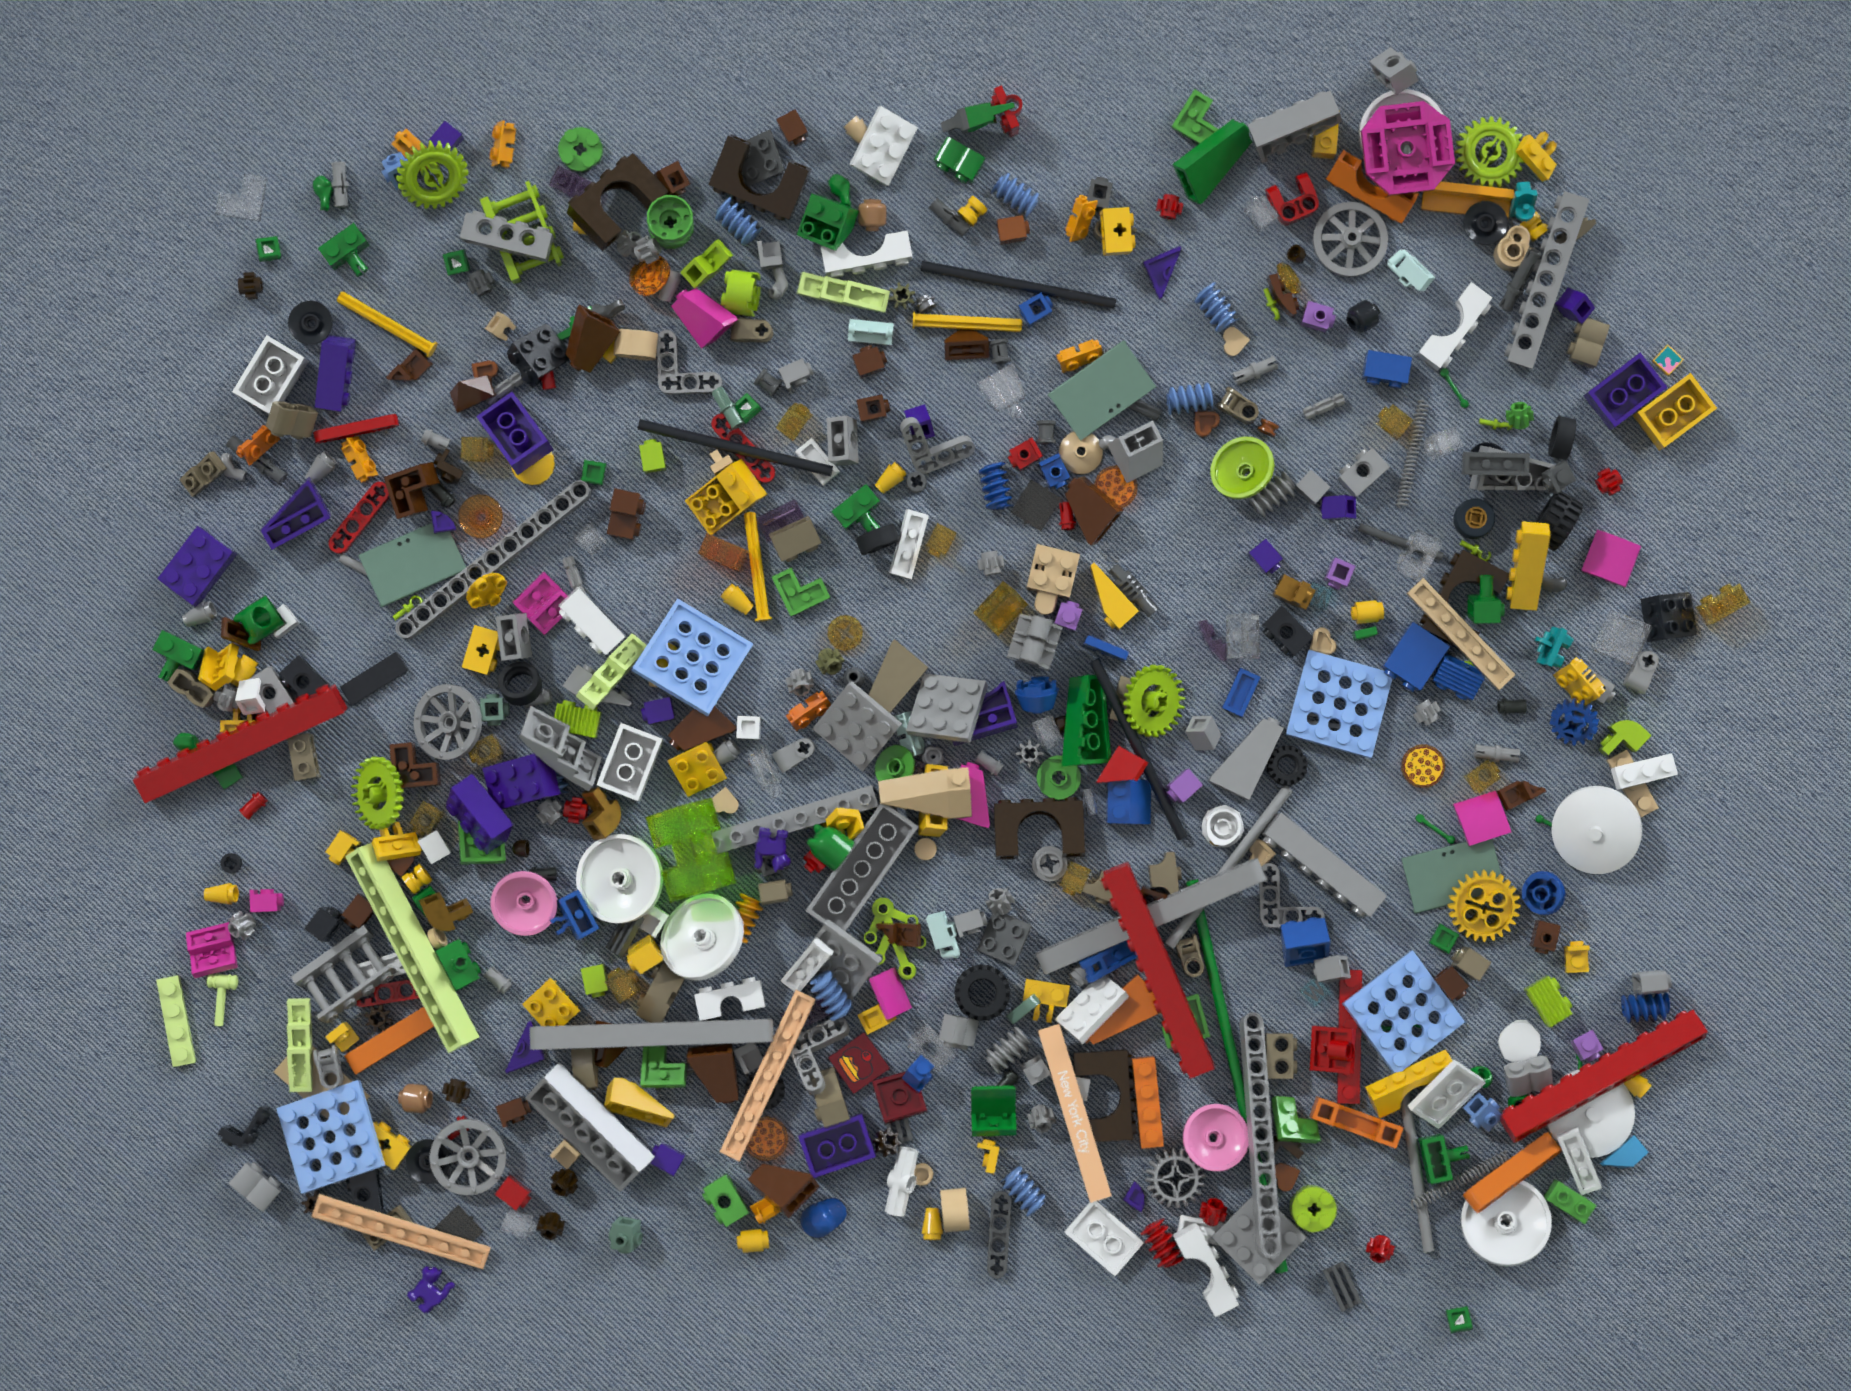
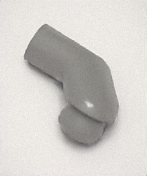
[220,453,247,482]

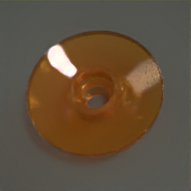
[458,494,503,539]

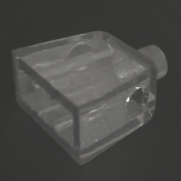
[976,363,1025,419]
[746,746,783,799]

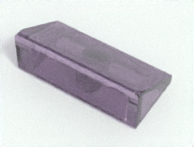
[756,499,804,542]

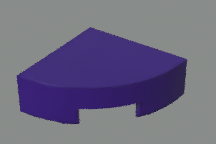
[431,511,456,534]
[1122,1181,1145,1212]

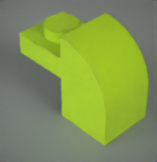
[680,239,733,289]
[1598,720,1652,756]

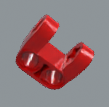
[1265,172,1319,225]

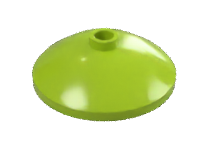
[1210,436,1275,499]

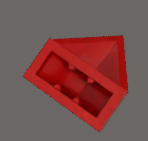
[1096,746,1148,783]

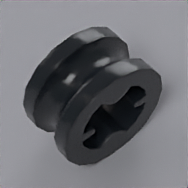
[220,853,242,873]

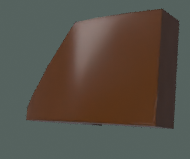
[386,349,433,380]
[1496,781,1546,811]
[876,923,921,947]

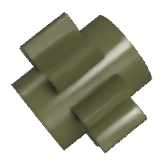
[889,282,915,310]
[815,648,845,675]

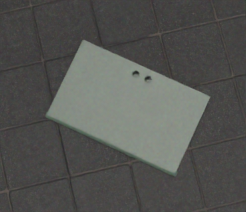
[1047,340,1156,440]
[358,523,467,608]
[1401,839,1501,914]

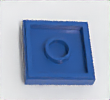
[1083,635,1129,662]

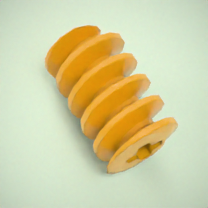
[735,893,763,943]

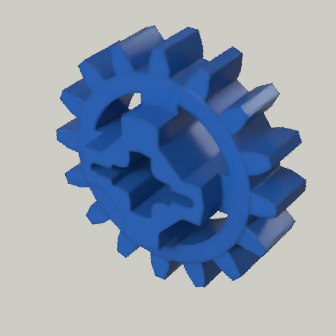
[1550,698,1599,746]

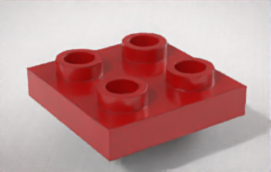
[991,85,1023,138]
[1310,1026,1356,1074]

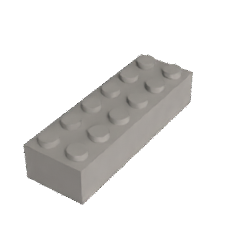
[806,804,918,932]
[1261,813,1387,918]
[525,1063,654,1192]

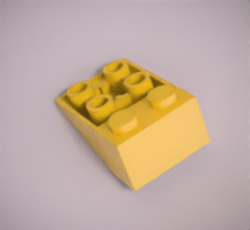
[685,459,767,536]

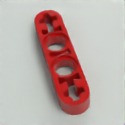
[313,414,399,444]
[711,414,775,484]
[328,482,390,554]
[356,979,419,1007]

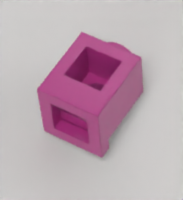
[249,889,284,912]

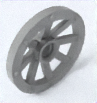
[1313,202,1388,277]
[414,684,482,760]
[430,1119,506,1195]

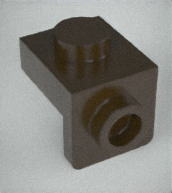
[433,449,464,485]
[1273,1135,1304,1159]

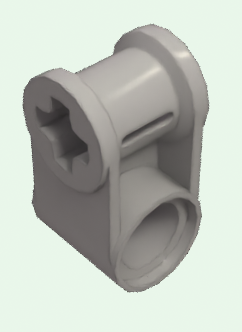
[1623,651,1659,695]
[771,738,815,773]
[313,1045,344,1089]

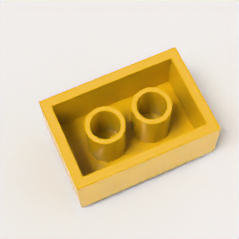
[1633,373,1717,450]

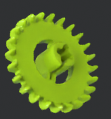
[1454,116,1525,188]
[396,140,469,209]
[1123,664,1186,737]
[351,756,404,830]

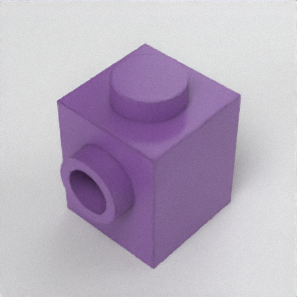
[1300,301,1336,332]
[1324,558,1355,590]
[1054,600,1083,632]
[1165,768,1203,803]
[1570,1030,1603,1062]

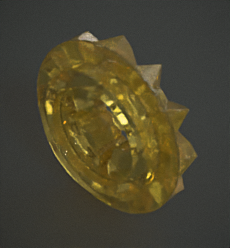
[1277,262,1301,294]
[827,615,863,651]

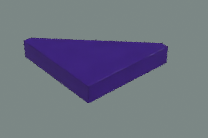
[1143,246,1181,300]
[505,1020,545,1074]

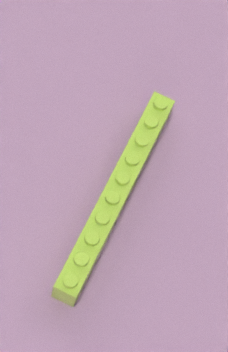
[345,843,479,1053]

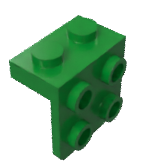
[971,1085,1017,1137]

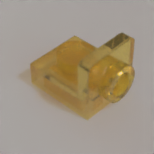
[776,402,813,441]
[925,523,957,558]

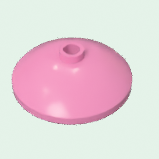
[491,871,558,936]
[1183,1104,1249,1171]

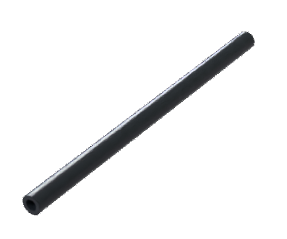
[921,260,1117,309]
[638,419,833,477]
[1090,658,1187,840]

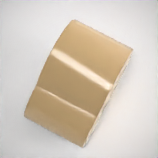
[1493,225,1530,271]
[614,329,658,361]
[940,1188,970,1233]

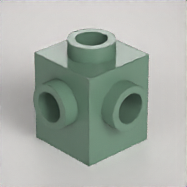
[478,694,510,726]
[609,1216,643,1254]

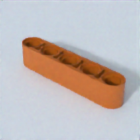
[344,1007,434,1075]
[1462,1132,1562,1213]

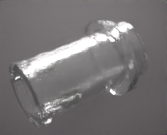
[1081,788,1100,817]

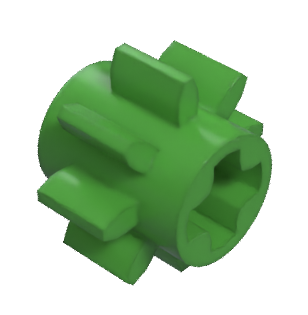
[1506,402,1534,429]

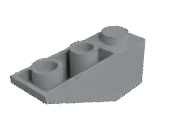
[563,664,633,707]

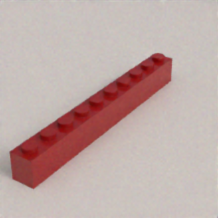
[132,684,347,803]
[1101,861,1215,1079]
[1500,1010,1708,1143]

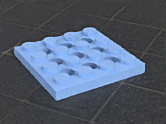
[632,599,753,717]
[1285,650,1392,759]
[1342,950,1465,1074]
[276,1080,386,1194]

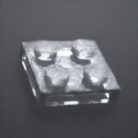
[1592,609,1652,667]

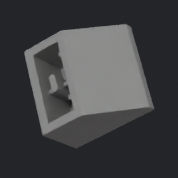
[1107,421,1163,483]

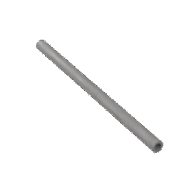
[1164,785,1293,949]
[1401,1092,1434,1252]

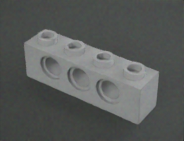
[460,211,554,263]

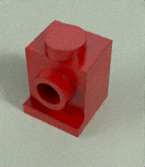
[1007,437,1043,471]

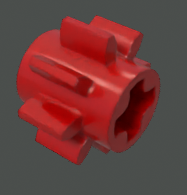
[1156,194,1184,220]
[1595,467,1623,496]
[563,797,588,824]
[803,850,826,874]
[1199,1198,1227,1226]
[1366,1235,1395,1263]

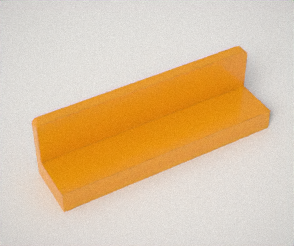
[1421,181,1514,219]

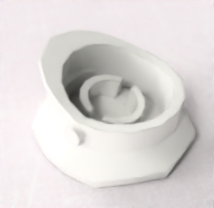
[1202,805,1244,848]
[1498,1020,1541,1062]

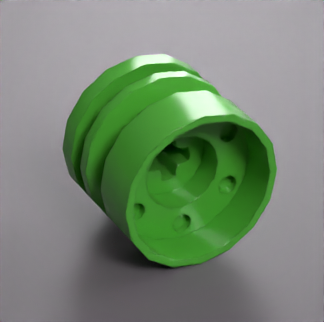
[647,195,694,249]

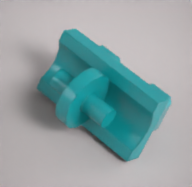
[1509,182,1538,222]
[1534,626,1573,668]

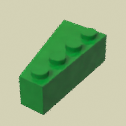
[1061,675,1111,767]

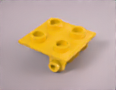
[1553,657,1606,706]
[667,742,727,797]
[522,978,580,1026]

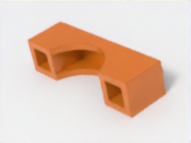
[1326,150,1419,224]
[1132,1056,1164,1149]
[1309,1096,1404,1148]

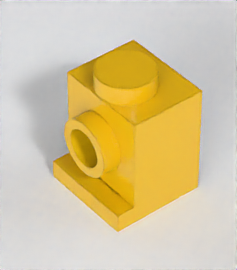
[326,830,362,866]

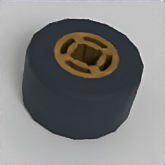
[1454,498,1495,539]

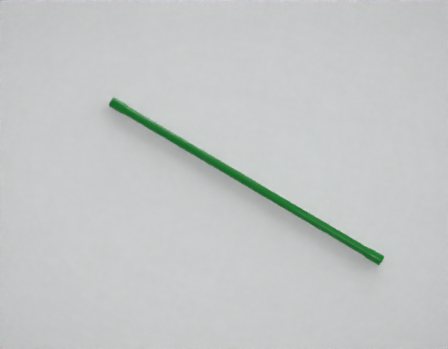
[1186,879,1288,1274]

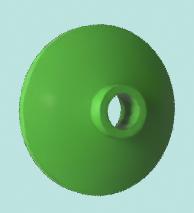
[875,745,915,781]

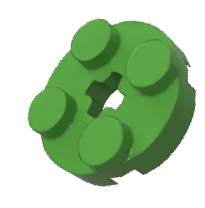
[558,127,603,172]
[1036,755,1081,800]

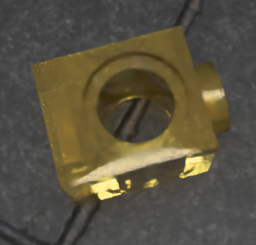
[1377,404,1414,440]
[461,437,494,462]
[468,734,505,766]
[1463,760,1501,794]
[409,801,444,836]
[1059,861,1091,896]

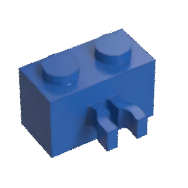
[549,889,599,940]

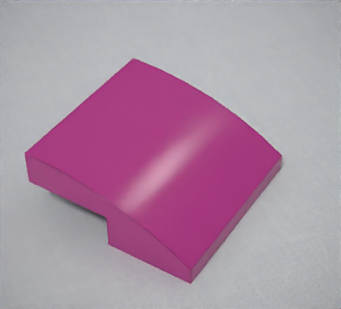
[1581,530,1641,588]
[512,571,568,635]
[1453,791,1511,846]
[186,922,238,978]
[869,967,912,1020]

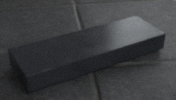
[340,652,409,706]

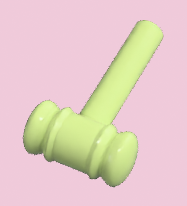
[207,973,238,1026]

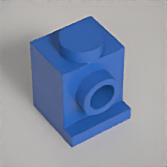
[1018,292,1054,327]
[1038,453,1070,490]
[902,1055,934,1093]

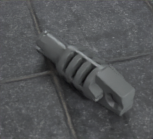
[1109,564,1158,617]

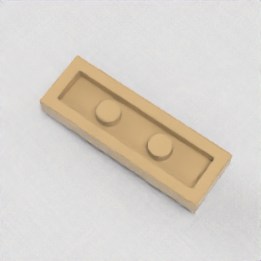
[1606,750,1659,818]

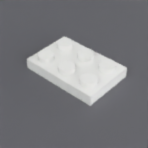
[849,106,918,186]
[1055,975,1129,1044]
[1408,1059,1485,1129]
[1064,1201,1144,1276]

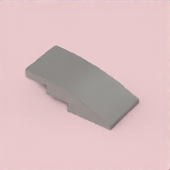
[519,706,602,791]

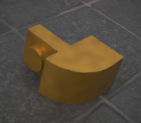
[1272,574,1316,610]
[581,787,621,840]
[419,892,473,931]

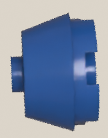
[1015,676,1059,714]
[1522,871,1565,915]

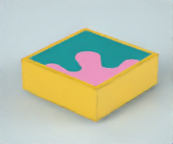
[1651,345,1684,376]

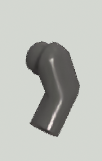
[1541,571,1567,592]

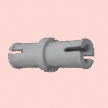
[331,162,349,208]
[1232,356,1278,386]
[1474,744,1520,763]

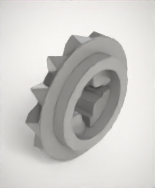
[1032,846,1067,881]

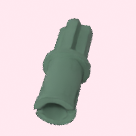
[712,387,744,430]

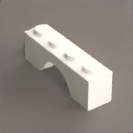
[821,231,912,278]
[1416,282,1492,371]
[1172,1222,1240,1317]

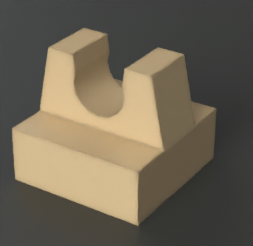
[485,311,516,341]
[710,450,733,476]

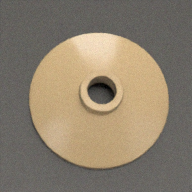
[1059,432,1103,474]

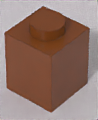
[996,215,1030,245]

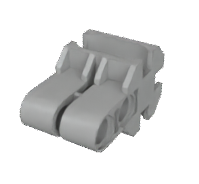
[1006,614,1063,671]

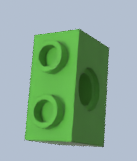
[702,1173,750,1227]
[1543,1179,1597,1224]

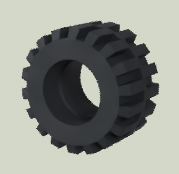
[1535,491,1583,551]
[954,964,1010,1021]

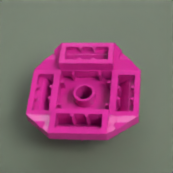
[1361,101,1455,196]

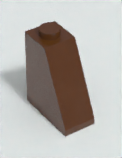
[566,304,620,373]
[1065,476,1124,545]
[668,706,737,751]
[687,1043,739,1104]
[747,1163,820,1219]

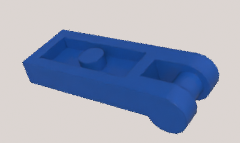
[1079,940,1138,983]

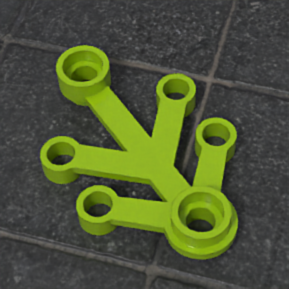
[864,898,927,980]

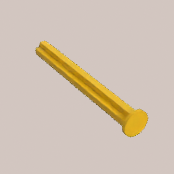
[337,292,438,358]
[912,311,1022,332]
[744,512,772,622]

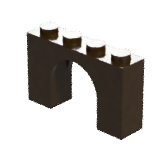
[708,134,812,221]
[567,153,669,251]
[1419,550,1509,650]
[994,797,1085,860]
[1073,1049,1136,1142]

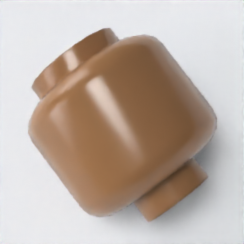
[858,199,887,231]
[398,1084,433,1114]

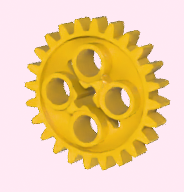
[1447,869,1521,942]

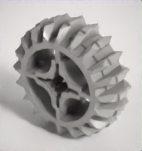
[1145,1147,1206,1208]

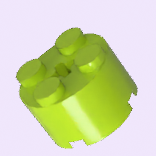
[721,270,761,317]
[1289,1185,1337,1232]

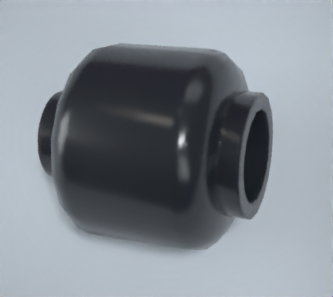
[1346,300,1380,333]

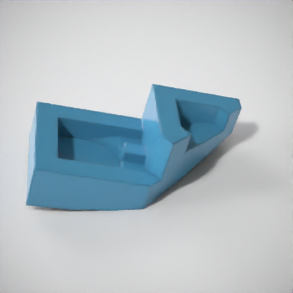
[1600,1135,1649,1169]

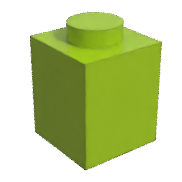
[639,439,667,474]
[581,964,610,998]

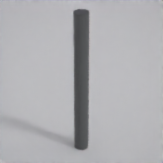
[1358,523,1444,561]

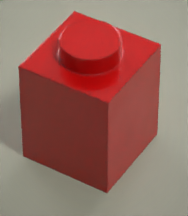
[495,1175,532,1210]

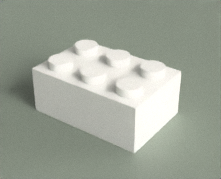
[232,335,309,414]
[559,587,625,655]
[597,723,664,802]

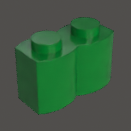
[934,136,985,184]

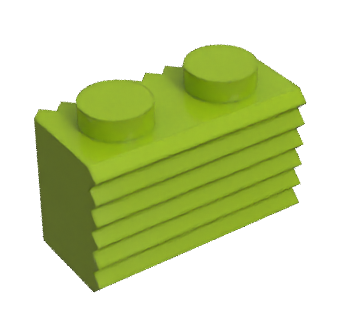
[554,700,602,739]
[1524,975,1572,1028]

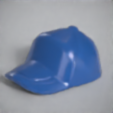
[800,1198,847,1239]

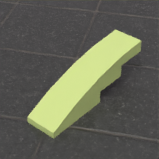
[797,272,890,313]
[576,634,647,710]
[287,998,313,1092]

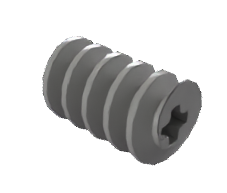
[1247,471,1295,517]
[984,1026,1032,1075]

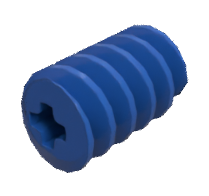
[979,462,1014,510]
[1621,992,1670,1023]

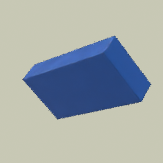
[1222,668,1260,717]

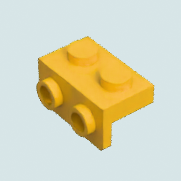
[198,642,239,691]

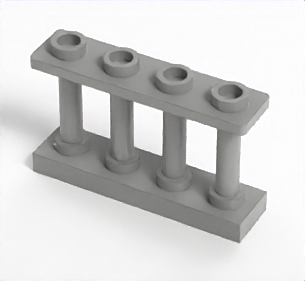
[291,925,397,1023]

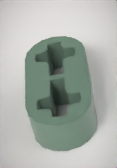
[1006,994,1041,1025]

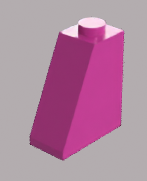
[671,288,738,349]
[955,762,990,828]

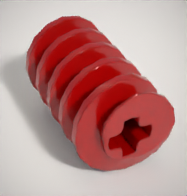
[1140,1218,1184,1268]

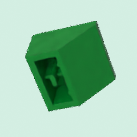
[797,193,859,251]

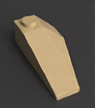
[878,767,972,819]

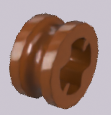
[1257,419,1279,437]

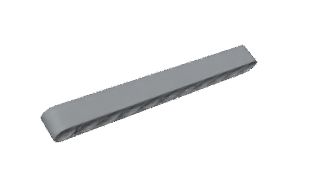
[395,480,591,640]
[1035,858,1266,974]
[1239,1012,1281,1258]
[530,1019,773,1050]

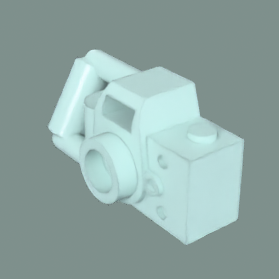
[1387,249,1435,291]
[926,911,960,959]

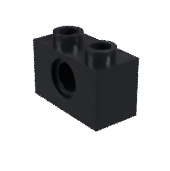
[1262,606,1313,657]
[279,655,330,698]
[304,906,344,942]
[346,1169,385,1214]

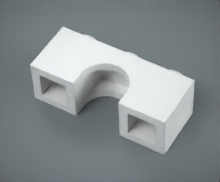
[694,977,766,1021]

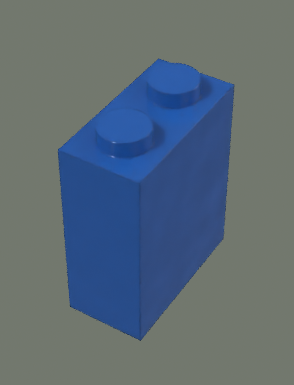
[1381,622,1450,692]

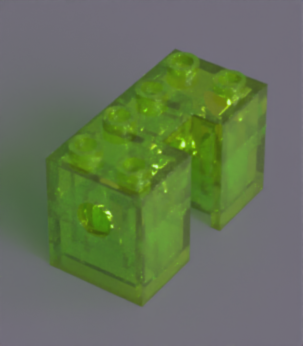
[645,797,737,903]

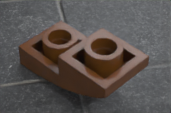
[1267,273,1299,318]

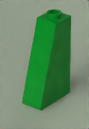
[1172,119,1252,205]

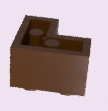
[384,462,440,519]
[606,488,646,541]
[389,742,441,789]

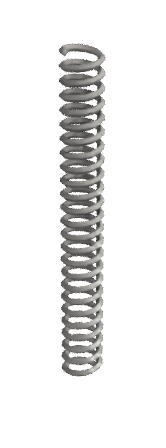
[1395,400,1430,508]
[1411,1150,1509,1210]

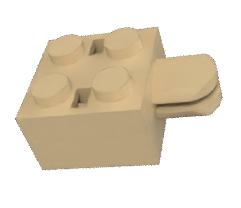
[1026,544,1080,615]

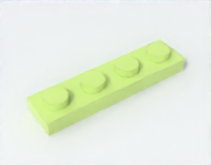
[156,975,196,1067]

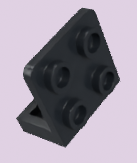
[506,324,570,388]
[1640,592,1697,642]
[217,1105,271,1148]

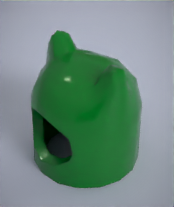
[233,595,285,645]
[807,824,854,871]

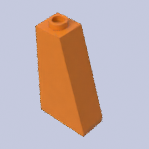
[1085,974,1161,1045]

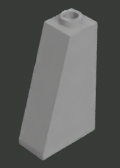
[1208,717,1284,800]

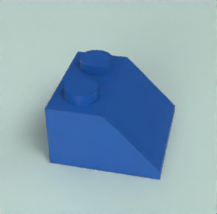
[1106,780,1151,825]
[1280,917,1330,967]

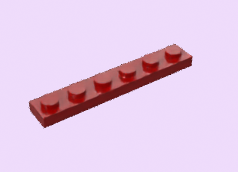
[1337,970,1362,1104]

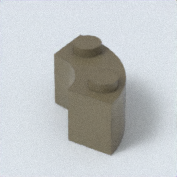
[636,961,685,1023]
[809,1066,850,1128]

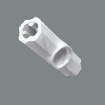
[885,1146,919,1217]

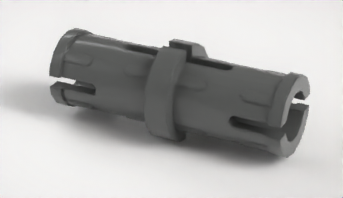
[929,197,971,237]

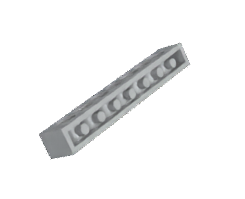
[1504,191,1590,370]
[701,785,878,857]

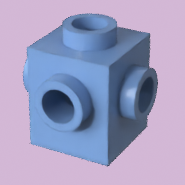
[381,152,408,190]
[1463,1092,1502,1132]

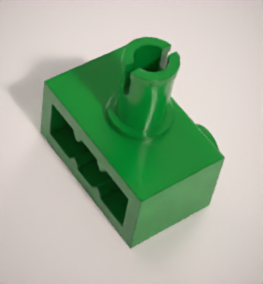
[318,223,370,277]
[832,484,880,532]
[1467,575,1505,623]
[152,630,205,682]
[435,939,481,991]
[1418,1134,1470,1184]

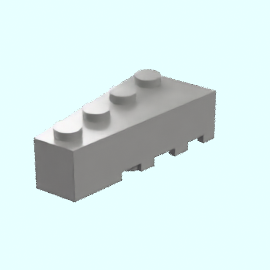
[1248,91,1342,164]
[1469,445,1566,490]

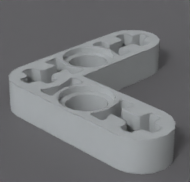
[657,330,723,395]
[900,417,975,474]
[1259,863,1325,927]
[791,1017,850,1095]

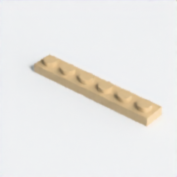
[1406,578,1515,690]

